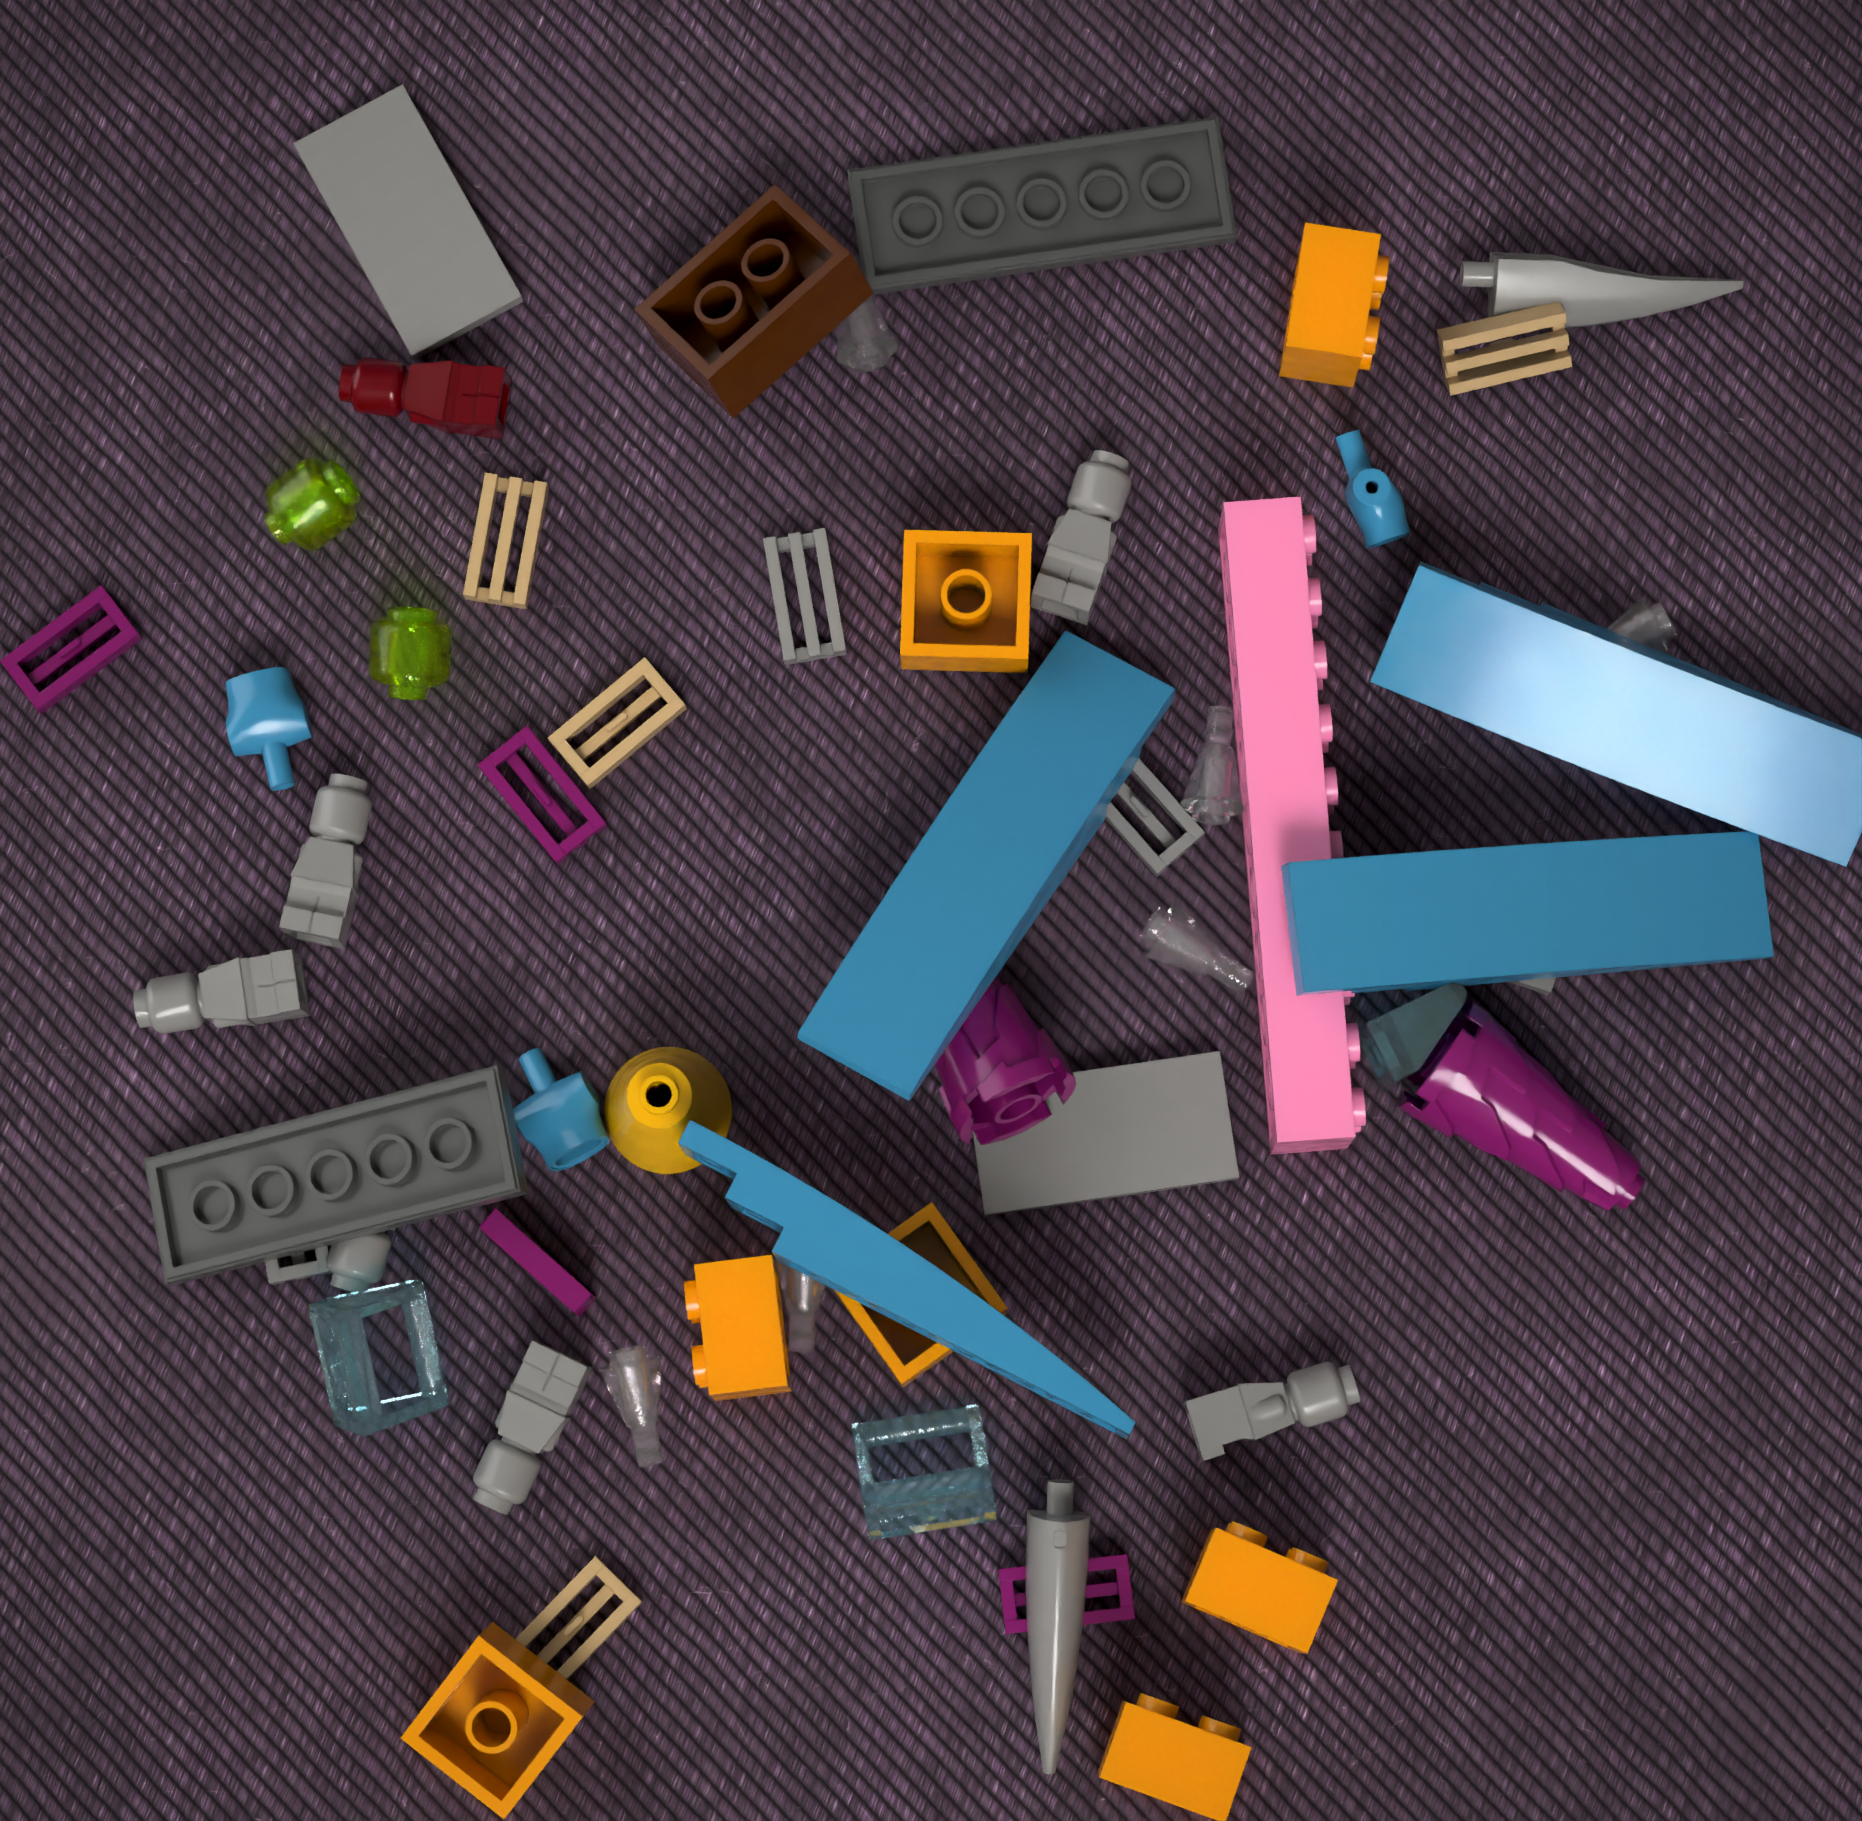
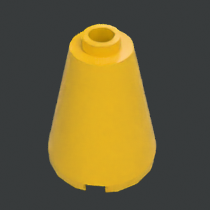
[604,1047,732,1175]

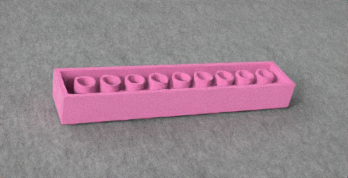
[1218,496,1366,1155]

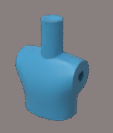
[1335,429,1411,549]
[225,667,313,791]
[513,1048,609,1171]

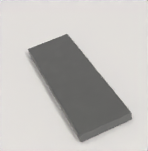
[847,117,1237,295]
[144,1065,529,1285]

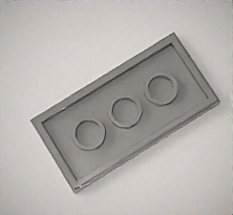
[293,84,524,361]
[972,1051,1239,1216]

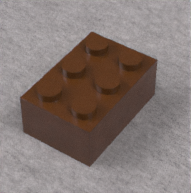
[634,184,874,419]

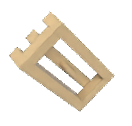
[1437,302,1572,396]
[463,472,549,610]
[548,657,687,790]
[516,1556,643,1680]

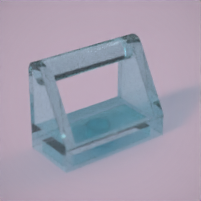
[1358,982,1467,1090]
[308,1280,450,1437]
[852,1404,997,1540]

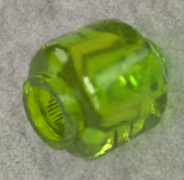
[263,457,361,551]
[368,606,452,700]

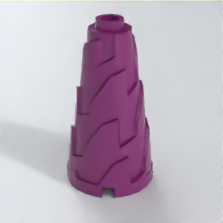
[935,975,1076,1145]
[1397,1001,1645,1211]

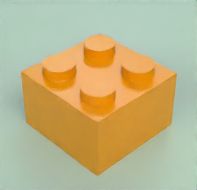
[1279,222,1390,388]
[900,530,1032,673]
[834,1202,1008,1388]
[684,1255,792,1401]
[1181,1521,1338,1654]
[400,1621,595,1819]
[1097,1693,1252,1821]

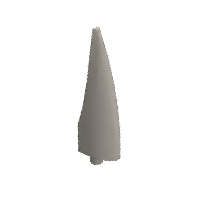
[1460,252,1744,330]
[1025,1479,1091,1774]

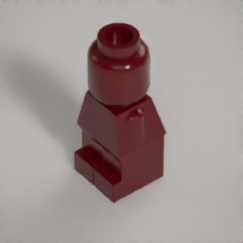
[339,357,512,440]

